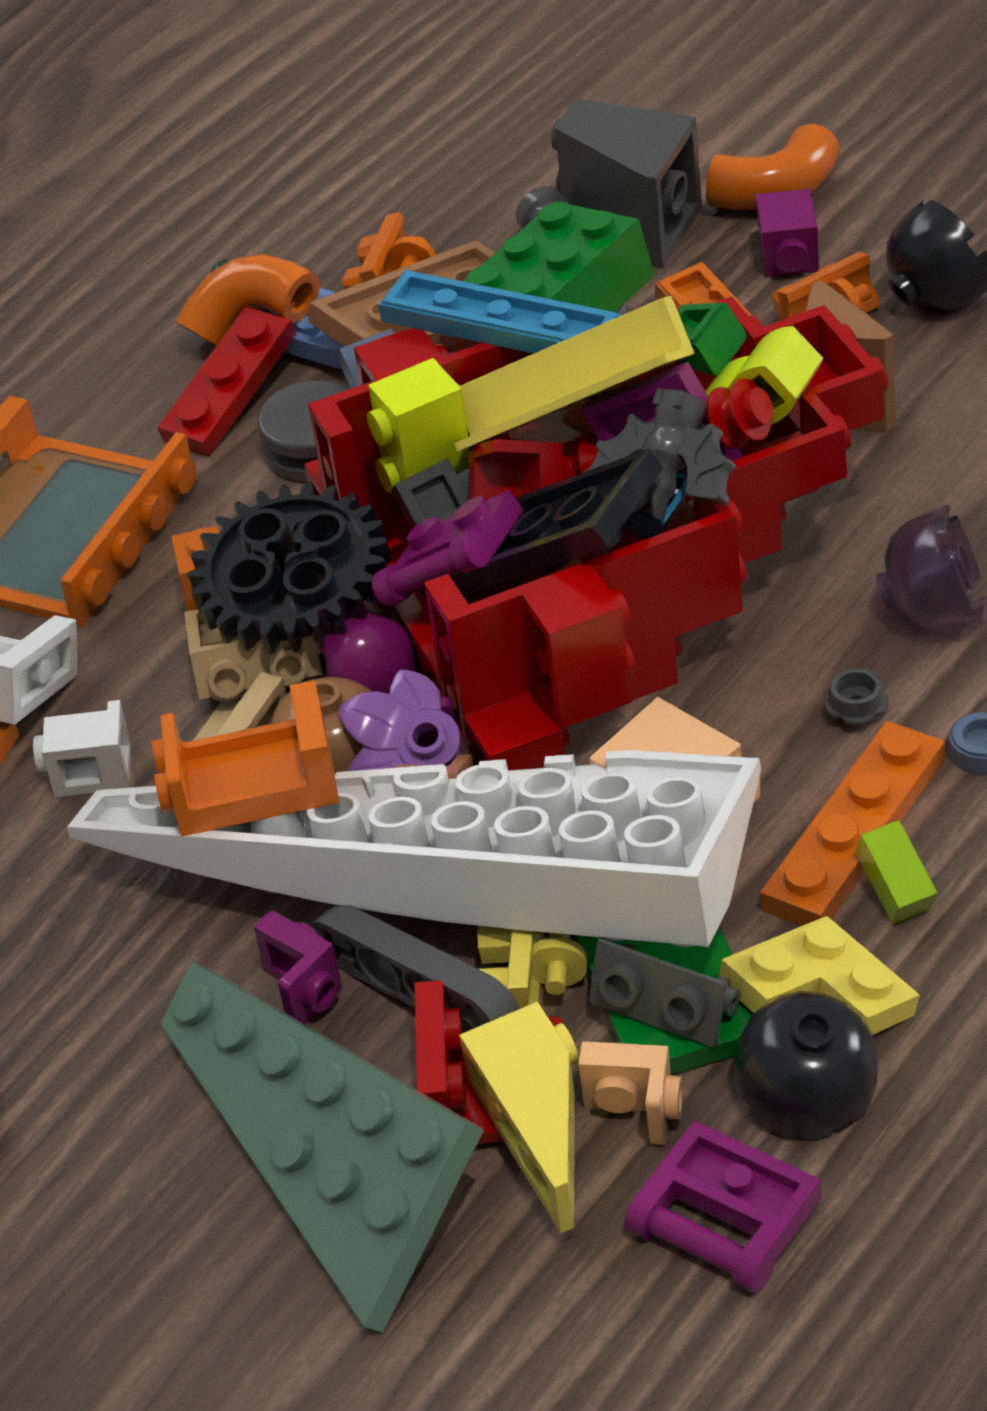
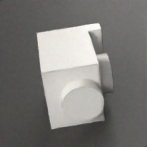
[33,700,132,798]

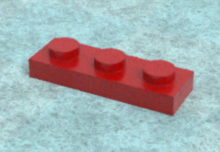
[157,306,297,457]

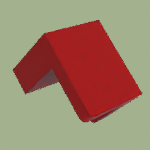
[469,439,563,500]

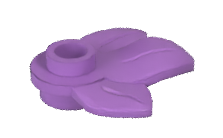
[339,669,462,771]

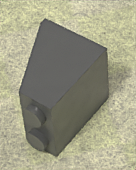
[551,98,702,269]

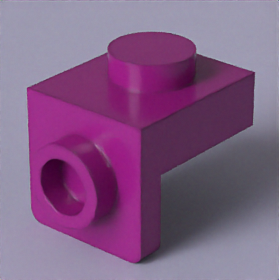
[254,910,342,1025]

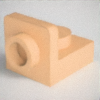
[578,1041,684,1145]

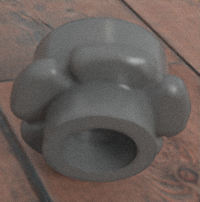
[824,668,889,727]

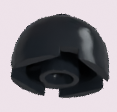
[886,200,987,314]
[733,991,878,1141]

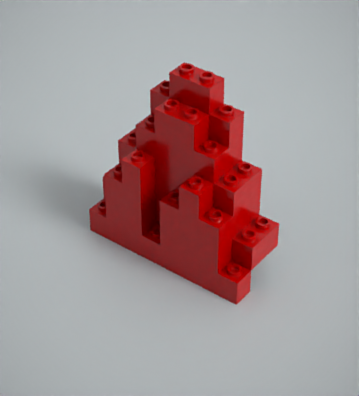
[304,296,888,771]

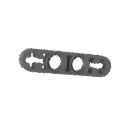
[311,904,520,1033]

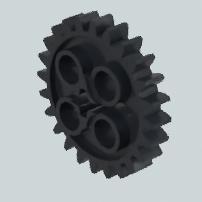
[188,482,392,654]

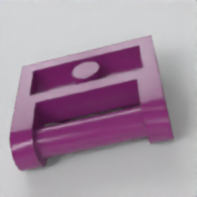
[372,490,524,606]
[624,1120,822,1294]

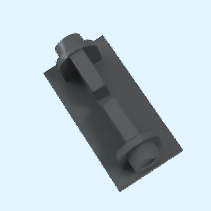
[589,938,741,1048]

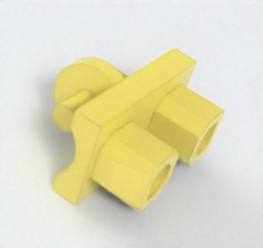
[477,926,588,1009]

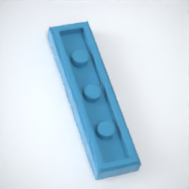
[378,270,622,354]

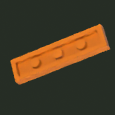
[760,720,945,926]

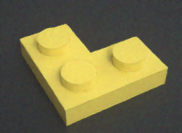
[719,916,920,1035]

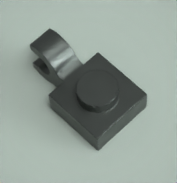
[390,458,470,529]

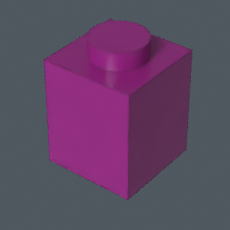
[756,189,819,278]

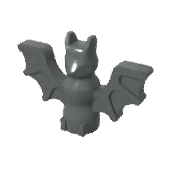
[584,388,736,520]

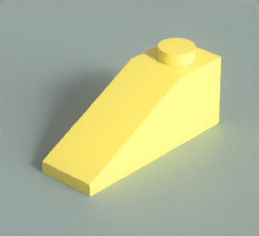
[460,1001,579,1233]

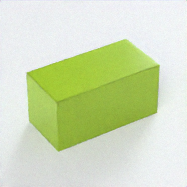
[855,820,937,924]

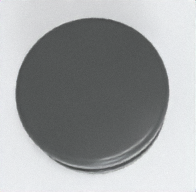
[257,380,350,482]

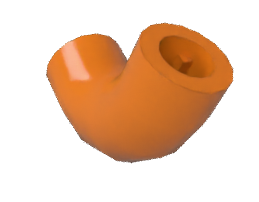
[706,124,840,210]
[175,254,320,346]

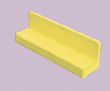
[453,296,695,452]

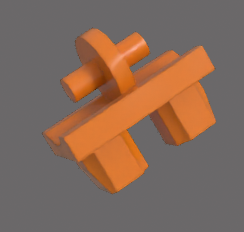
[342,212,436,289]
[772,252,881,321]

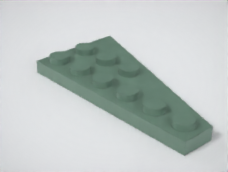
[160,961,484,1333]

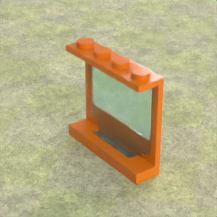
[0,395,196,627]

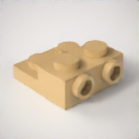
[184,609,322,701]

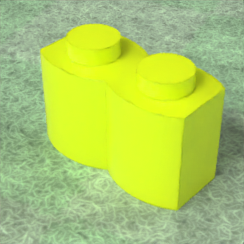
[705,326,823,449]

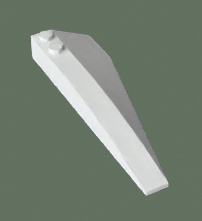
[67,750,761,947]

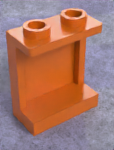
[151,680,340,837]

